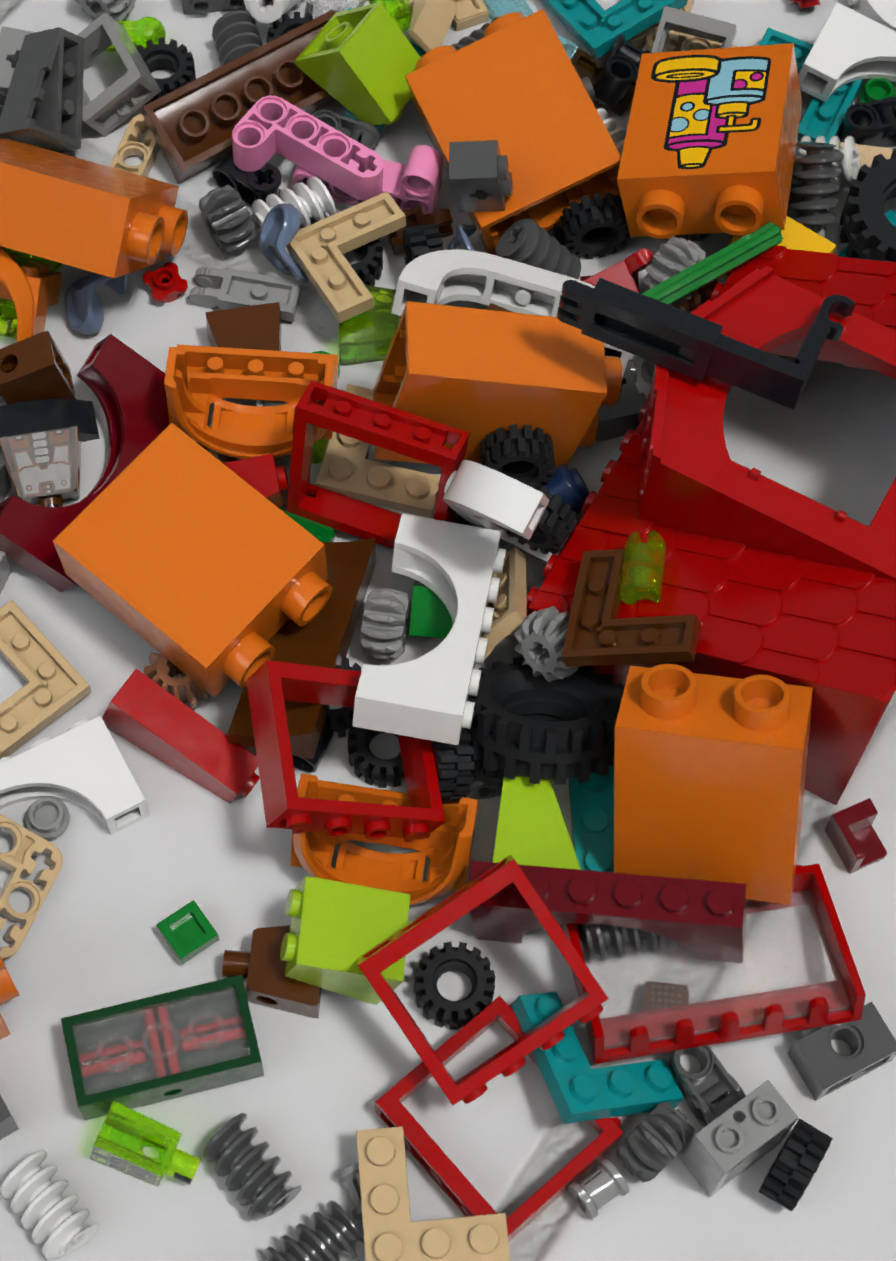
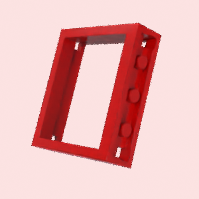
[286,380,470,549]
[246,660,445,843]
[357,855,609,1105]
[375,996,624,1243]

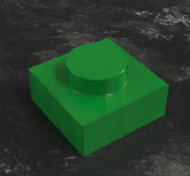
[156,900,219,964]

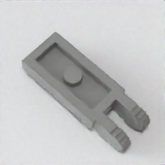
[188,267,302,322]

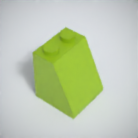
[294,2,421,126]
[492,771,581,870]
[280,876,410,1005]

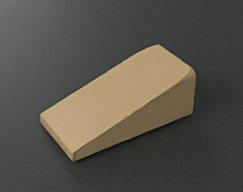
[409,0,457,53]

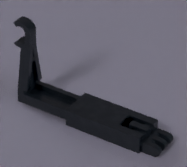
[557,278,855,410]

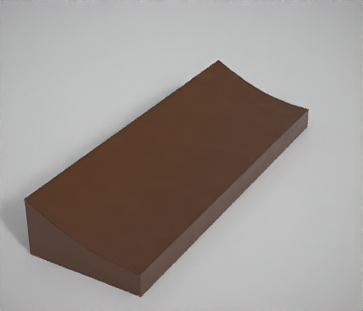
[141,10,337,184]
[228,538,376,759]

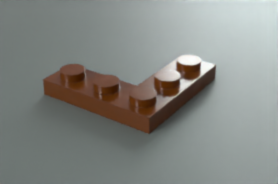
[561,549,700,667]

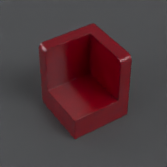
[825,798,887,874]

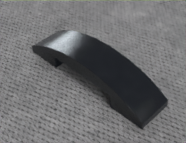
[0,399,100,449]

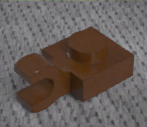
[388,206,453,254]

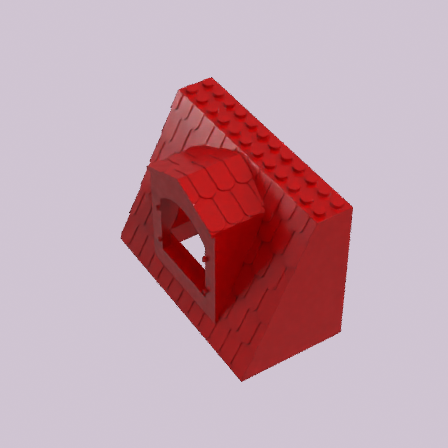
[527,245,896,805]

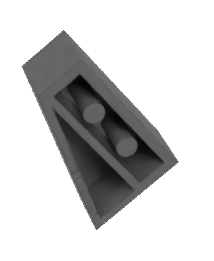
[0,27,85,153]

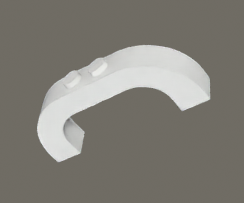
[391,249,630,379]
[443,460,565,564]

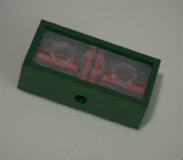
[61,974,264,1121]

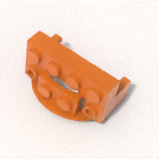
[0,246,62,342]
[164,344,338,459]
[290,773,478,906]

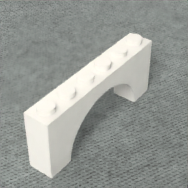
[798,2,896,103]
[353,514,506,745]
[0,715,150,835]

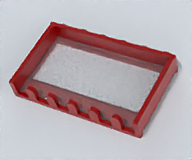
[560,864,866,1064]

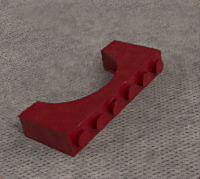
[0,334,169,592]
[469,861,747,963]

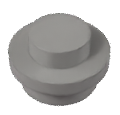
[25,797,70,840]

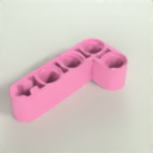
[232,96,384,201]
[291,145,443,215]

